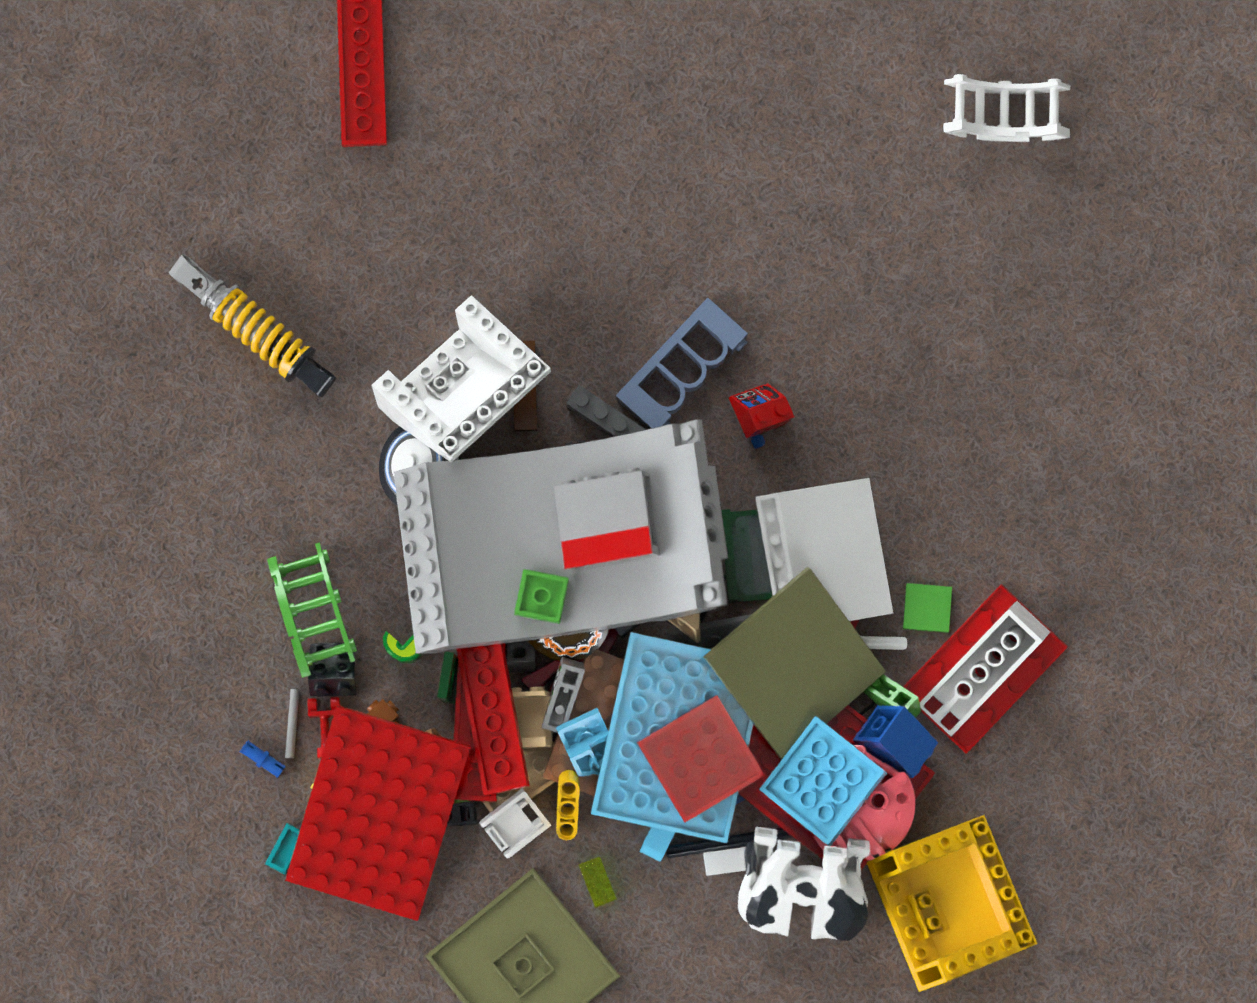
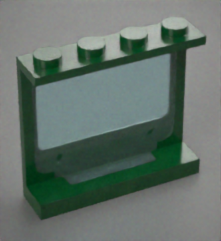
[721,509,773,603]

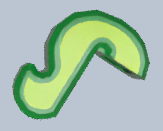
[383,631,422,663]

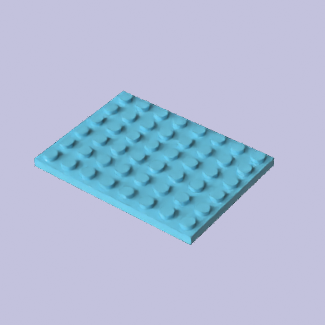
[591,632,753,843]

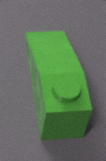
[863,674,921,718]

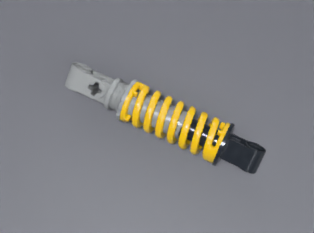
[169,254,337,397]

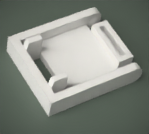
[479,788,551,858]

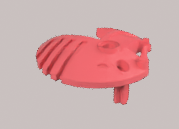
[813,745,916,861]

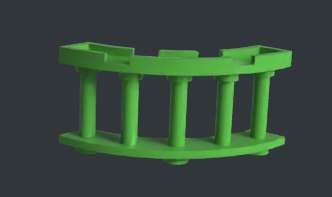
[267,542,357,678]

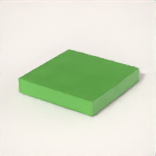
[514,569,569,624]
[903,583,952,633]

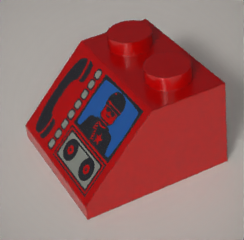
[729,383,795,439]

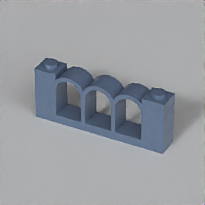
[616,298,748,429]

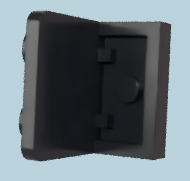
[308,643,356,697]

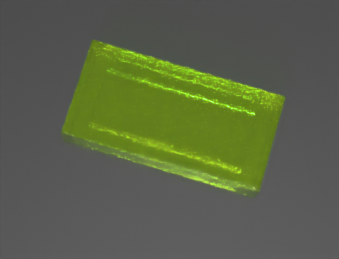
[579,856,617,908]

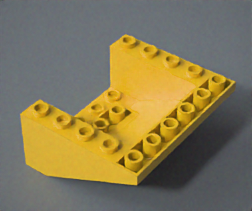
[867,815,1037,992]

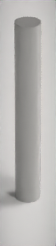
[285,689,300,759]

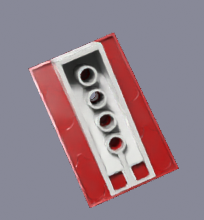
[903,584,1068,754]

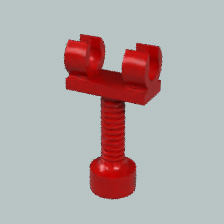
[307,697,340,759]

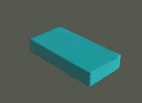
[265,823,300,875]

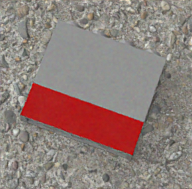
[554,468,660,571]

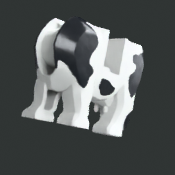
[738,827,870,941]

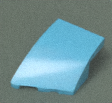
[555,708,609,776]

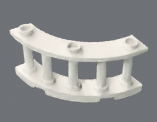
[944,74,1070,142]

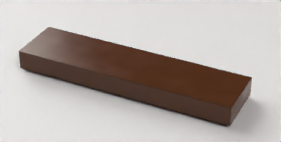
[514,341,537,431]

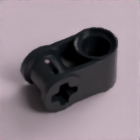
[447,801,480,827]

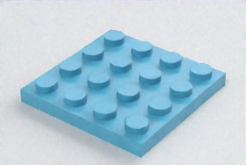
[759,716,887,846]

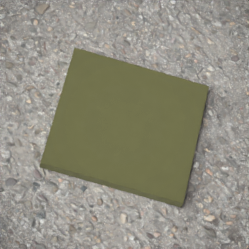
[703,567,886,760]
[425,868,620,1003]

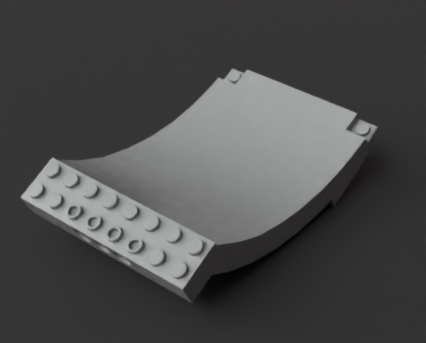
[394,419,728,654]

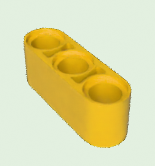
[556,770,579,840]

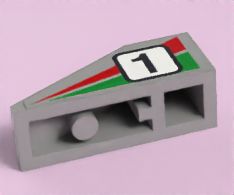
[542,657,585,733]

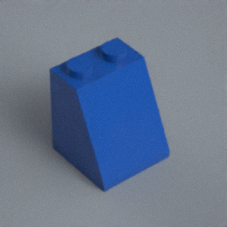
[853,705,938,778]

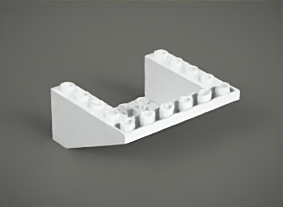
[372,295,551,463]
[755,478,893,621]

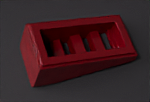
[521,660,560,690]

